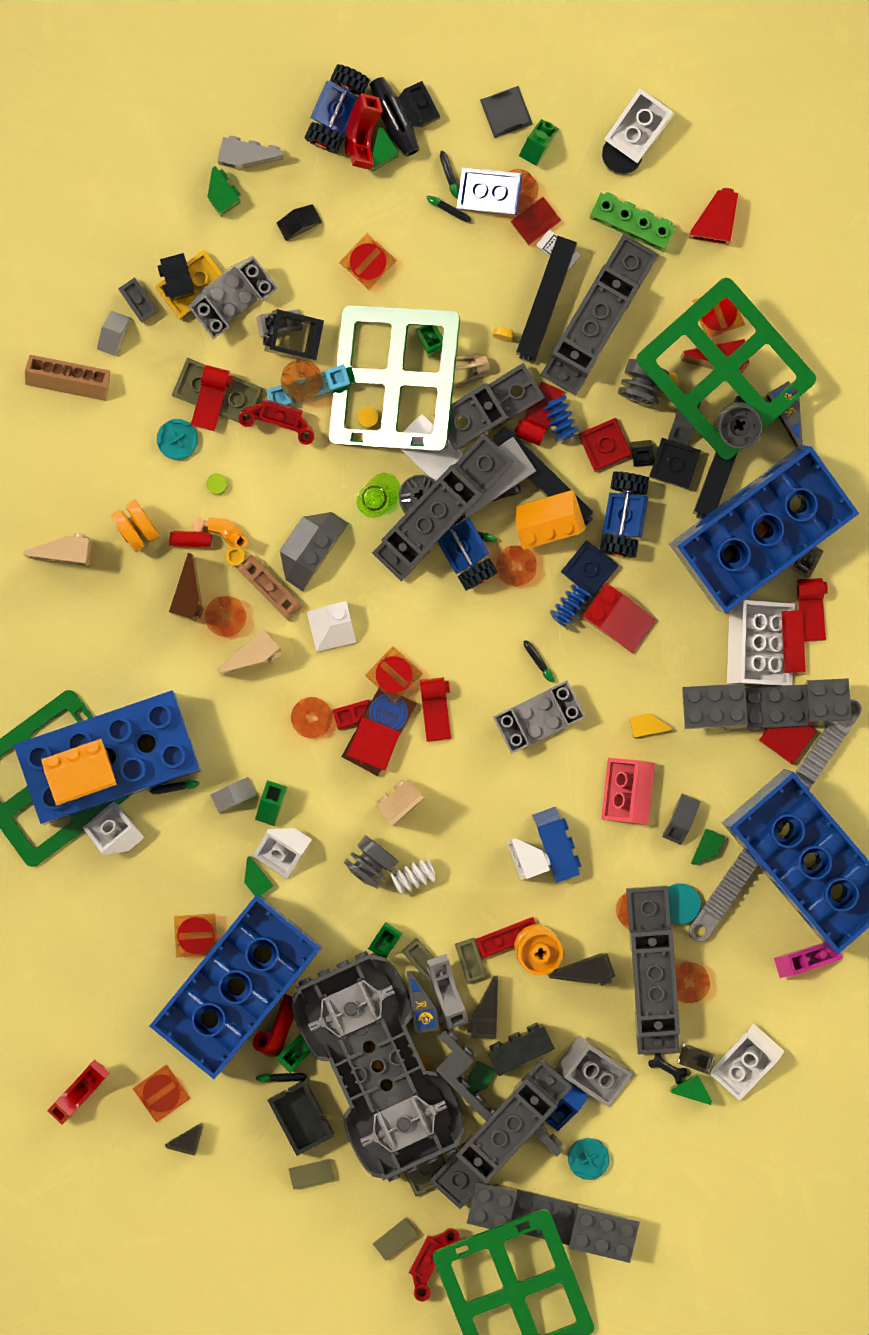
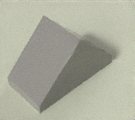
[97,311,131,356]
[210,777,257,813]

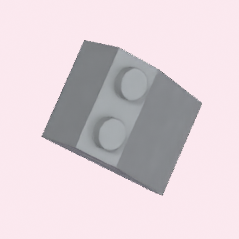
[555,1035,633,1107]

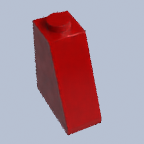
[689,188,738,245]

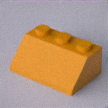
[516,490,586,550]
[41,739,117,805]

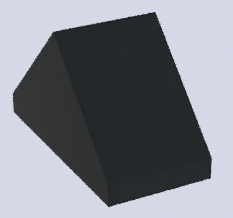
[277,204,322,241]

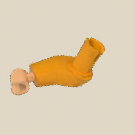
[192,518,247,549]

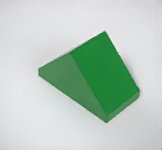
[370,127,399,172]
[415,326,443,358]
[368,922,403,958]
[276,1034,311,1073]
[670,1073,712,1105]

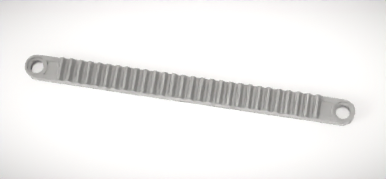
[689,699,862,941]

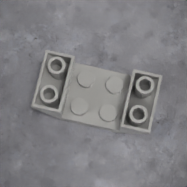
[188,256,278,339]
[493,680,586,754]

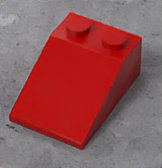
[681,339,749,373]
[582,583,656,653]

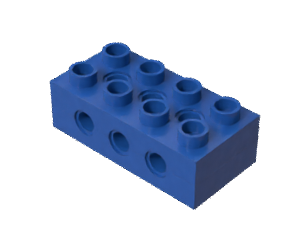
[669,445,859,613]
[14,690,201,825]
[722,769,869,954]
[149,894,323,1079]

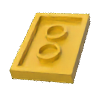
[155,249,222,320]

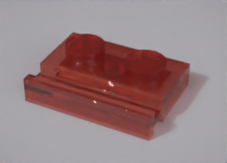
[510,197,561,246]

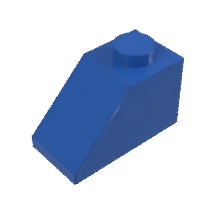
[545,1084,589,1131]

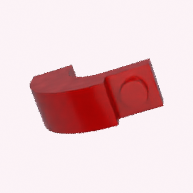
[345,93,383,170]
[47,1059,110,1125]

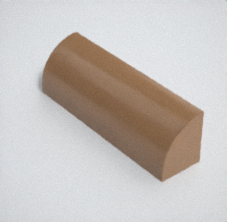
[25,355,110,401]

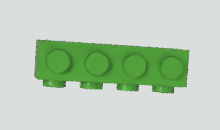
[590,192,675,253]

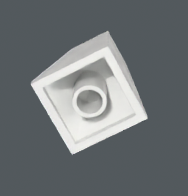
[307,601,356,652]
[83,801,145,855]
[253,828,312,878]
[506,838,551,880]

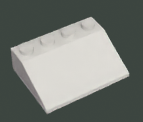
[727,600,795,686]

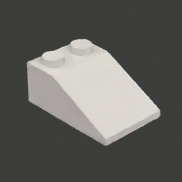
[604,88,675,163]
[709,1023,784,1101]

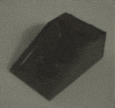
[547,952,616,986]

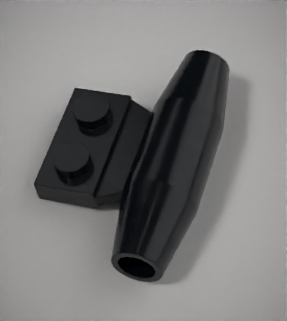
[369,77,440,157]

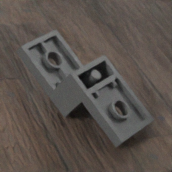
[434,363,545,451]

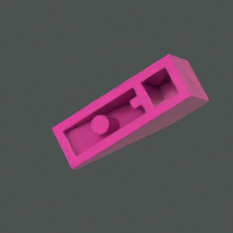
[774,943,842,978]

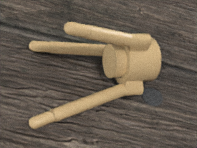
[438,354,489,388]

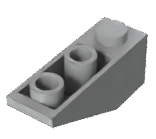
[217,136,284,170]

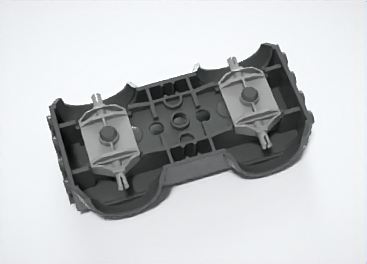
[291,951,465,1182]

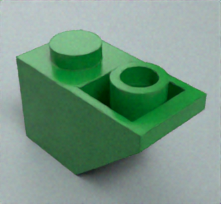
[519,119,559,166]
[207,166,241,217]
[255,780,288,826]

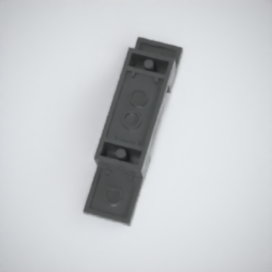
[540,234,659,396]
[372,433,514,582]
[682,678,852,731]
[626,885,680,1055]
[435,1029,563,1157]
[429,1058,572,1209]
[467,1181,640,1263]

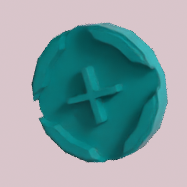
[157,419,198,460]
[668,883,701,924]
[568,1138,609,1180]

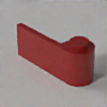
[191,365,233,432]
[515,381,563,446]
[797,578,828,642]
[420,677,451,742]
[252,994,294,1058]

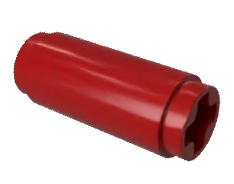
[169,531,212,548]

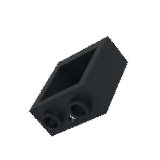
[263,309,324,362]

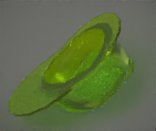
[356,473,400,518]

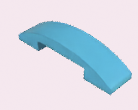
[266,364,350,406]

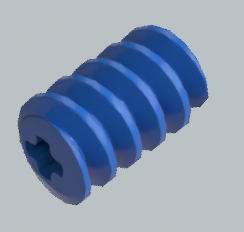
[543,396,579,442]
[550,584,594,630]

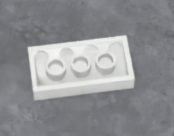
[398,414,464,481]

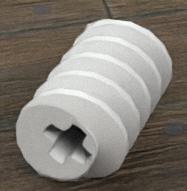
[390,856,436,895]

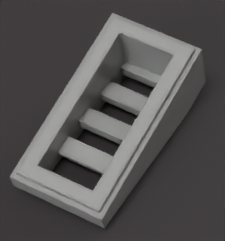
[256,309,302,337]

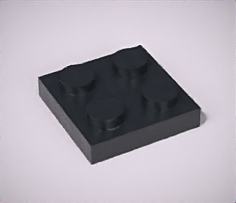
[649,438,701,490]

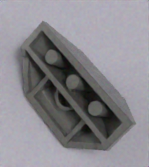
[280,512,349,592]

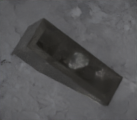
[467,975,498,1039]

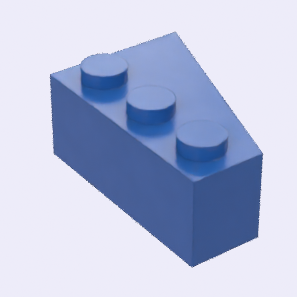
[532,807,582,883]

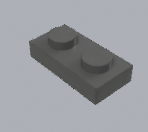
[118,277,159,323]

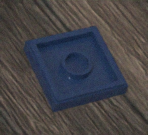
[561,540,618,597]

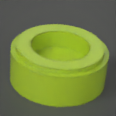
[206,473,227,495]

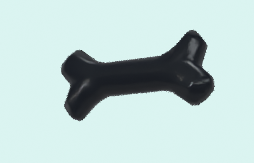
[648,1053,688,1084]

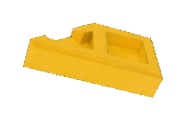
[630,713,671,738]

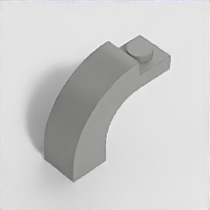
[427,954,468,1030]

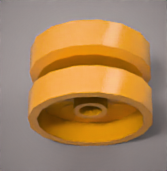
[111,499,160,552]
[514,924,563,975]

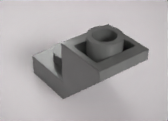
[668,402,701,445]
[662,793,701,845]

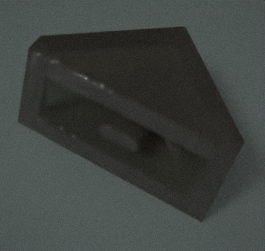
[790,546,824,579]
[678,1043,717,1075]
[165,1122,204,1156]

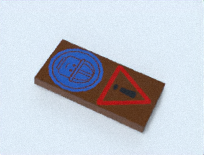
[341,686,417,776]

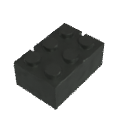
[487,1022,555,1076]
[267,1079,334,1156]

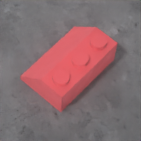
[601,758,655,825]

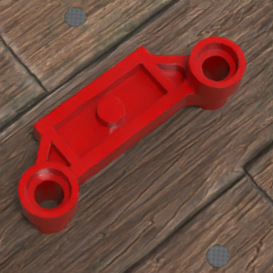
[238,398,314,445]
[408,1228,459,1302]

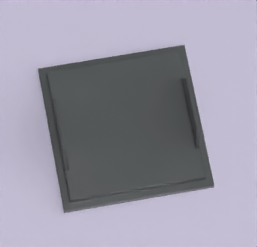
[480,86,533,138]

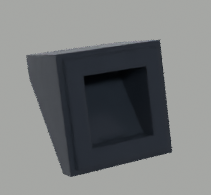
[631,440,654,467]

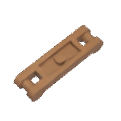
[237,554,303,621]

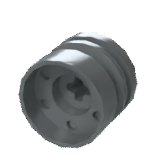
[618,359,669,407]
[717,402,762,449]
[399,475,436,514]
[343,835,399,889]

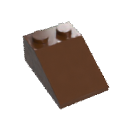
[169,553,204,622]

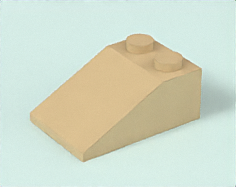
[23,533,93,566]
[217,629,282,675]
[377,780,424,826]

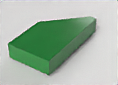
[691,829,725,865]
[244,856,273,896]
[467,1061,495,1094]

